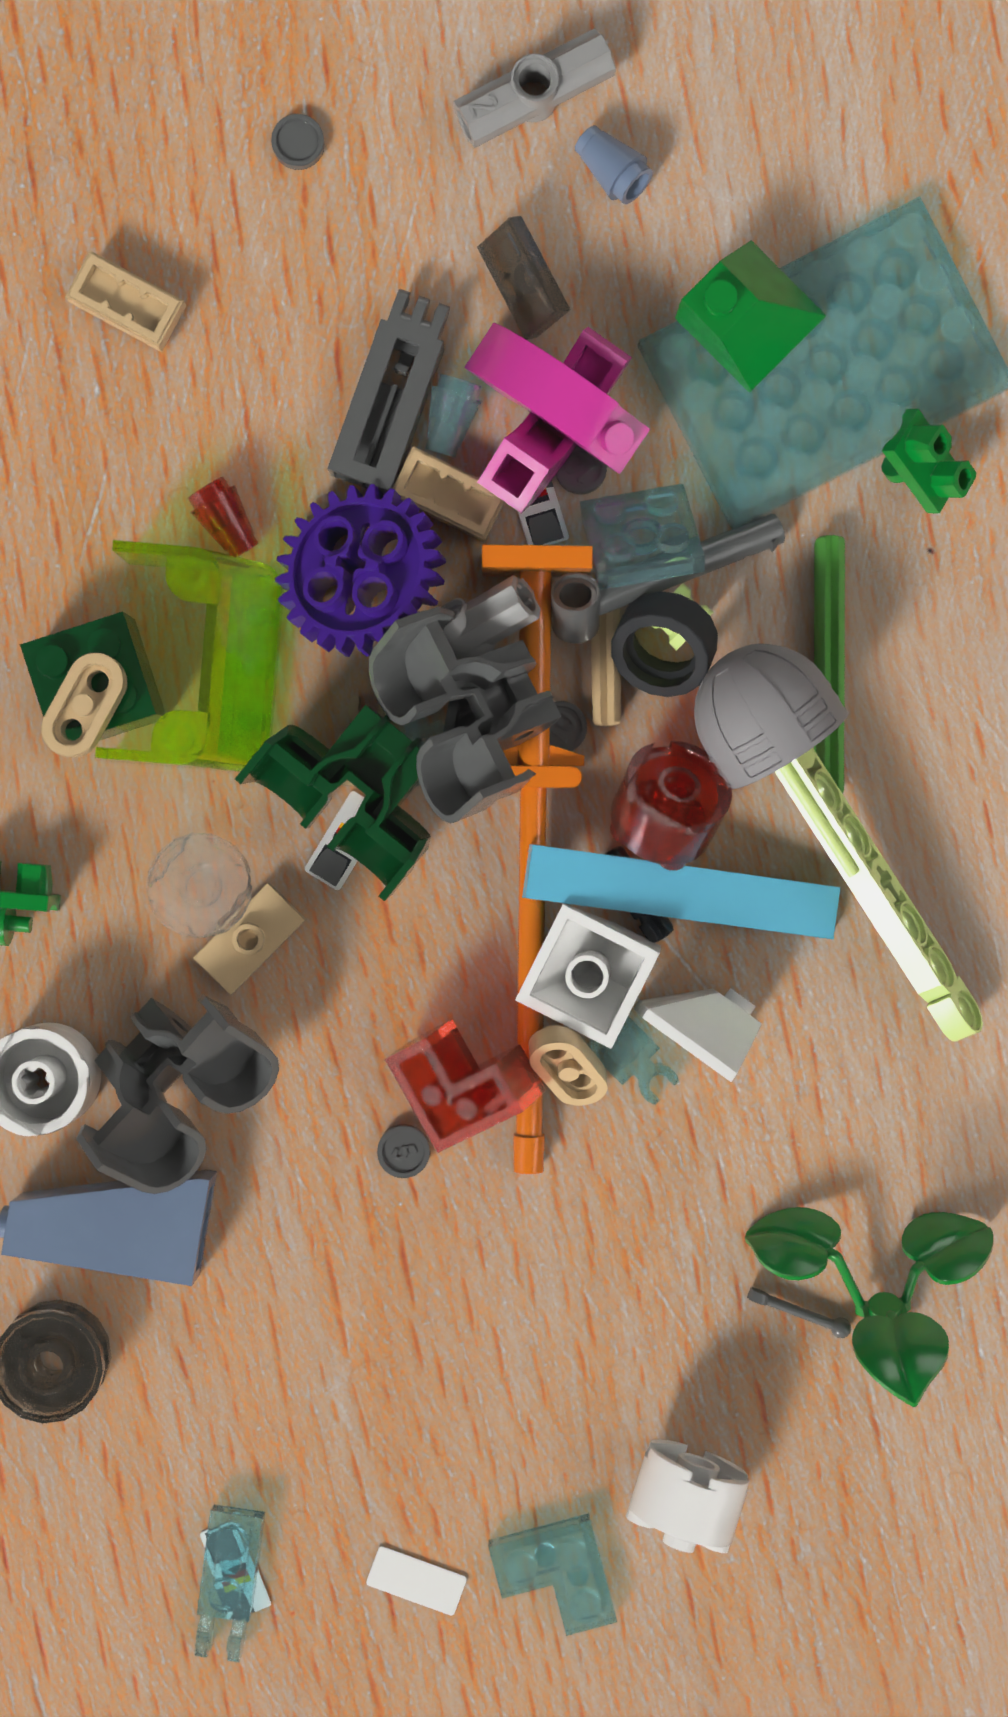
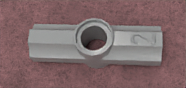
[453,28,616,148]
[442,575,540,660]

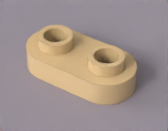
[41,653,127,758]
[529,1025,608,1106]

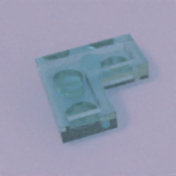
[488,1513,617,1636]

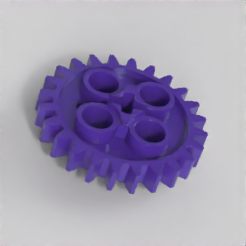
[275,484,446,657]

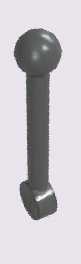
[747,1287,851,1338]

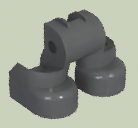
[369,606,561,824]
[76,994,279,1194]

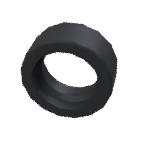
[611,591,718,697]

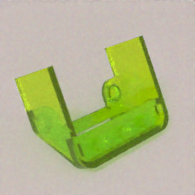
[95,540,284,773]

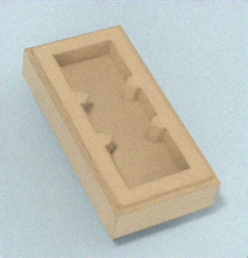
[65,251,186,352]
[392,446,505,543]
[193,883,307,995]

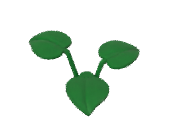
[745,1207,994,1407]

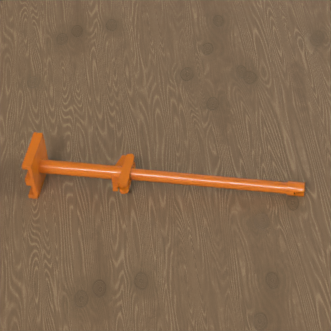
[482,545,593,1174]

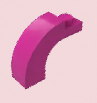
[464,323,650,474]
[477,327,632,514]

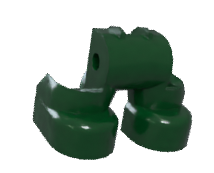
[235,705,431,901]

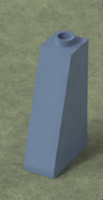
[0,1170,217,1286]

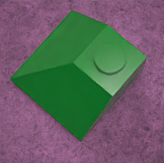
[675,240,826,393]

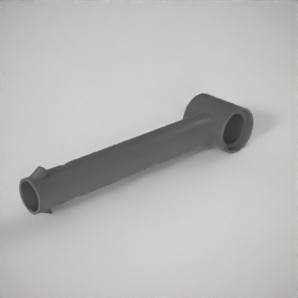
[551,514,785,644]

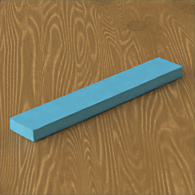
[522,844,841,939]

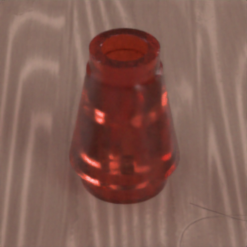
[187,476,259,560]

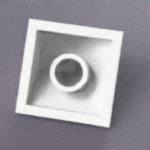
[515,903,661,1049]
[634,988,762,1082]

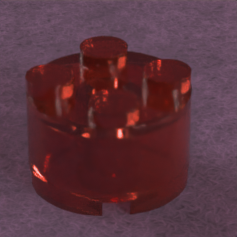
[610,741,732,871]

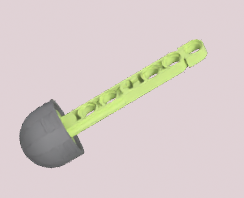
[694,644,983,1042]

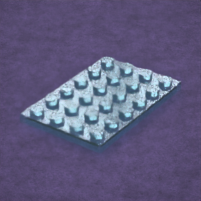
[637,196,1008,529]

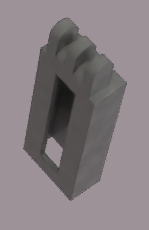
[327,289,450,495]

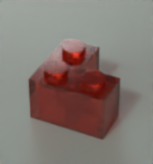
[385,1019,546,1153]

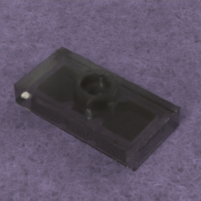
[477,216,571,340]

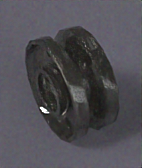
[0,1300,111,1424]

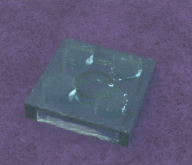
[580,484,705,590]

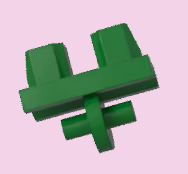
[881,408,977,514]
[0,861,61,946]

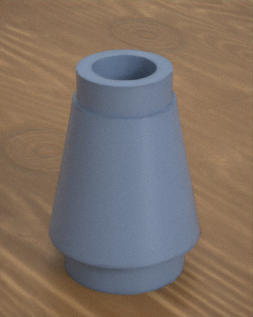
[575,125,653,204]

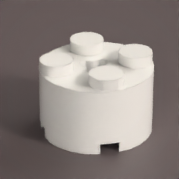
[0,1022,101,1136]
[626,1439,750,1553]

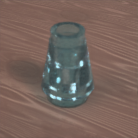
[425,374,482,458]

